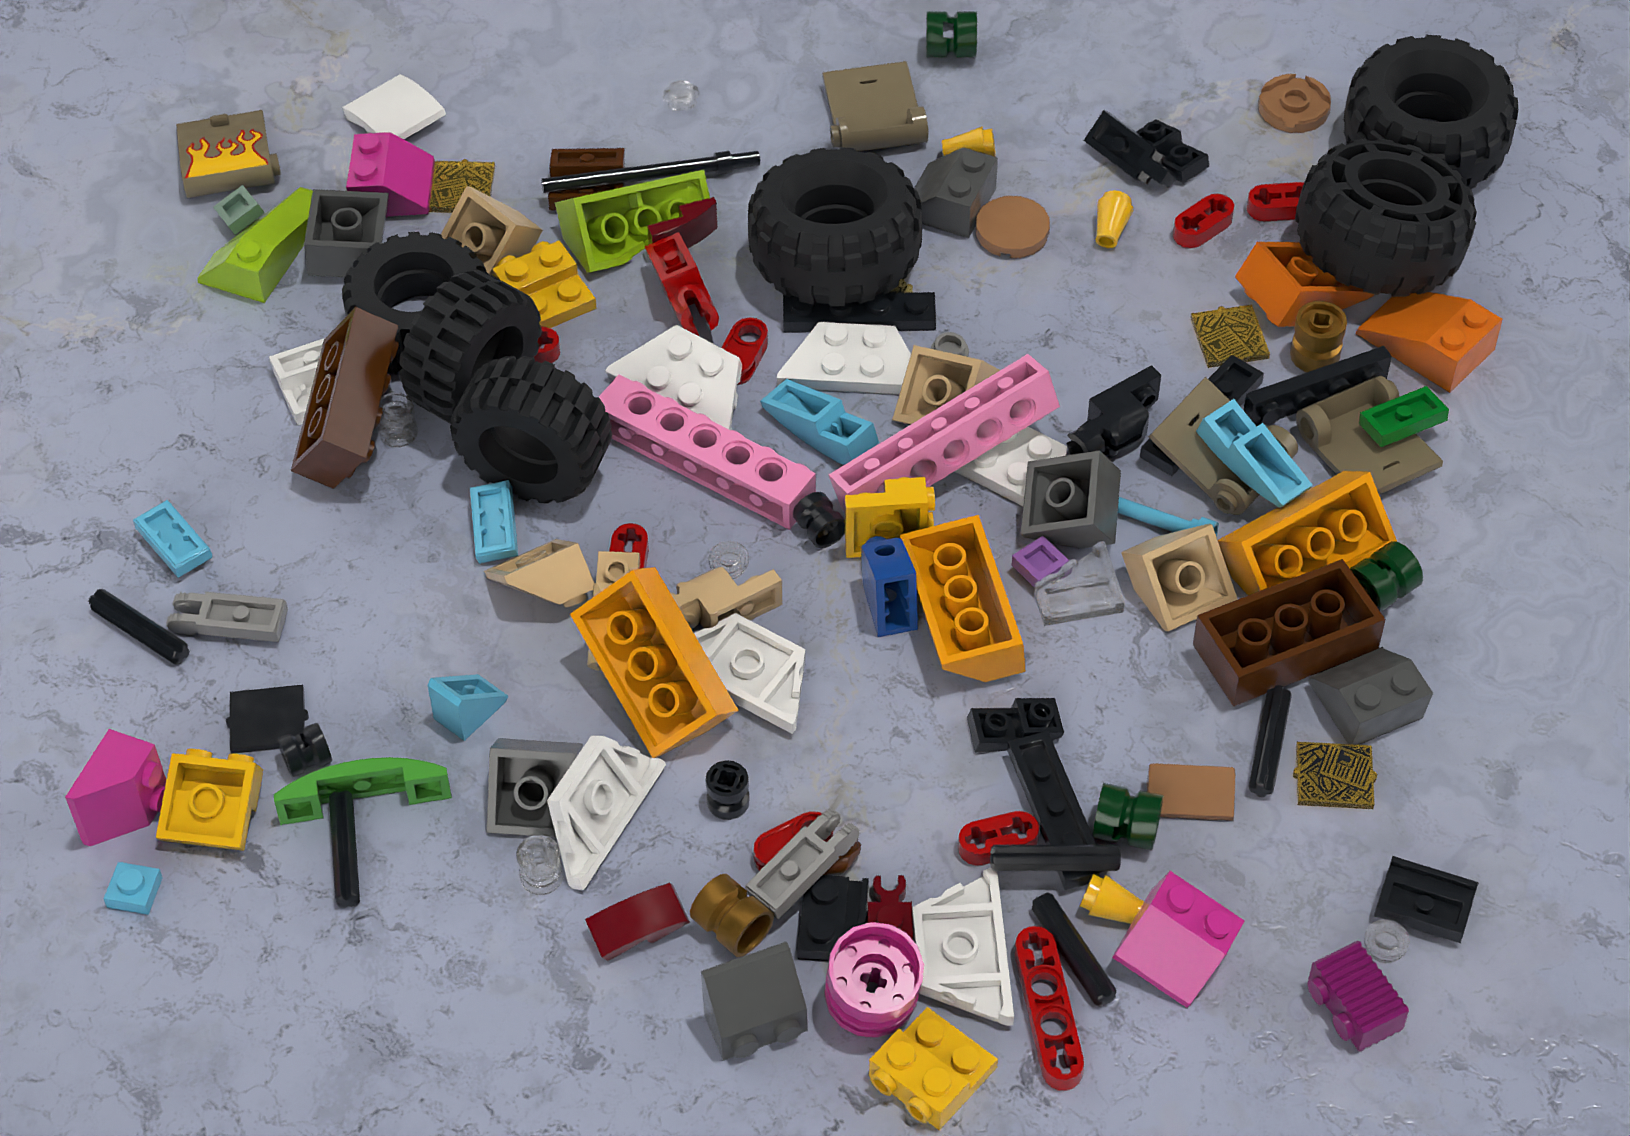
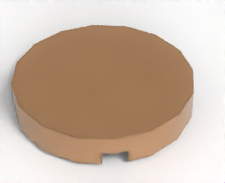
[1258,74,1331,133]
[976,196,1050,258]

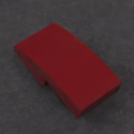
[647,197,718,248]
[585,883,690,961]

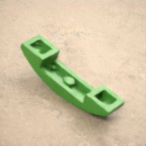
[274,757,452,825]

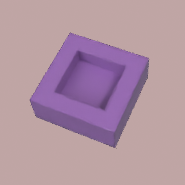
[1011,536,1070,591]

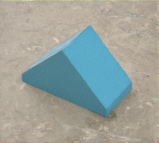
[427,674,508,741]

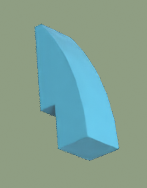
[760,379,879,465]
[1196,399,1313,508]

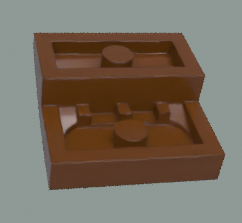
[548,148,625,210]

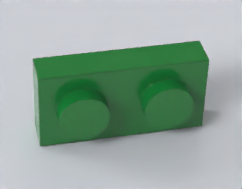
[1359,386,1449,447]

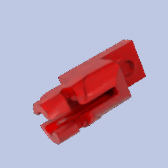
[644,232,719,336]

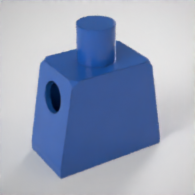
[861,536,918,637]

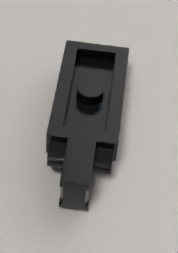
[1083,110,1177,188]

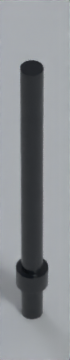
[541,151,760,193]

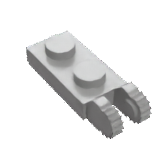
[166,592,288,642]
[745,808,860,919]

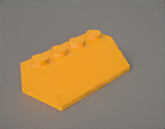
[1218,471,1397,595]
[900,515,1026,682]
[570,567,739,758]

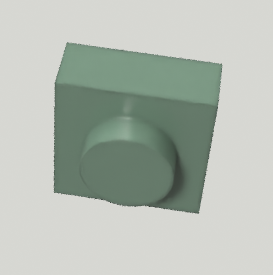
[213,185,265,235]

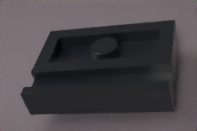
[1374,856,1479,943]
[798,875,869,961]

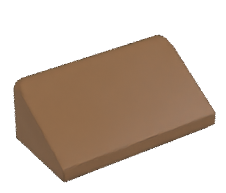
[1147,763,1235,821]

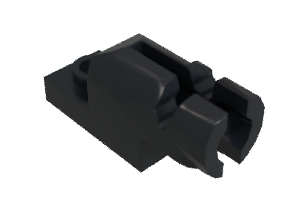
[1066,365,1161,458]

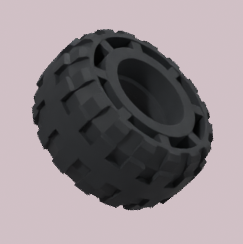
[1344,35,1518,189]
[1295,139,1477,297]
[748,147,922,307]

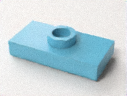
[470,480,518,564]
[133,500,213,578]

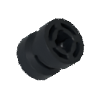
[793,492,845,548]
[277,722,332,777]
[705,760,750,820]

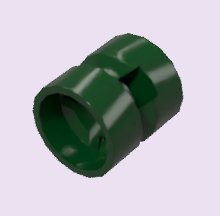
[926,11,977,58]
[1350,541,1423,612]
[1093,783,1164,851]

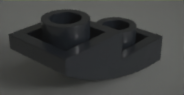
[1136,119,1210,183]
[967,698,1064,752]

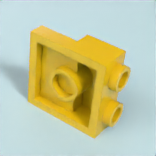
[492,240,597,328]
[845,477,935,558]
[156,748,264,851]
[869,1007,998,1131]

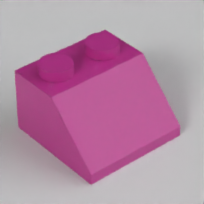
[346,132,435,217]
[65,729,166,846]
[1112,871,1245,1008]

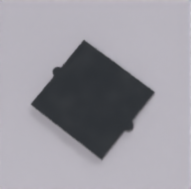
[226,685,309,753]

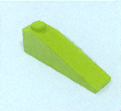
[555,170,710,273]
[197,187,313,303]

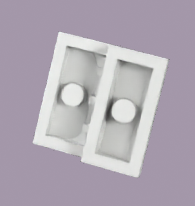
[342,74,446,139]
[269,338,325,426]

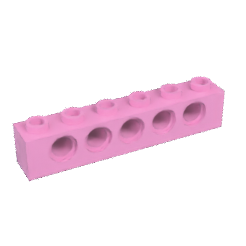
[828,354,1060,512]
[599,374,816,530]

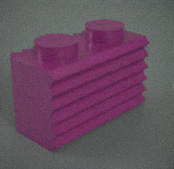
[1307,941,1409,1051]

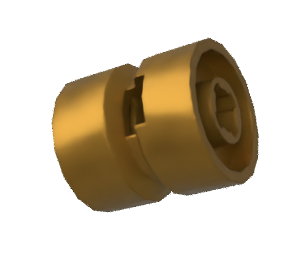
[1290,301,1347,372]
[690,873,774,957]

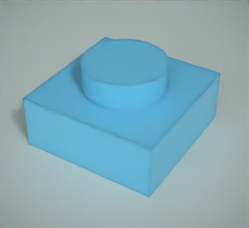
[103,862,163,915]

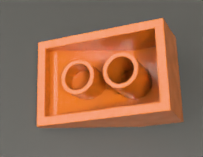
[1235,242,1374,327]
[1356,292,1503,393]

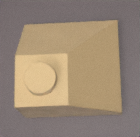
[441,186,543,276]
[892,345,1000,425]
[1121,524,1238,631]
[484,539,595,608]

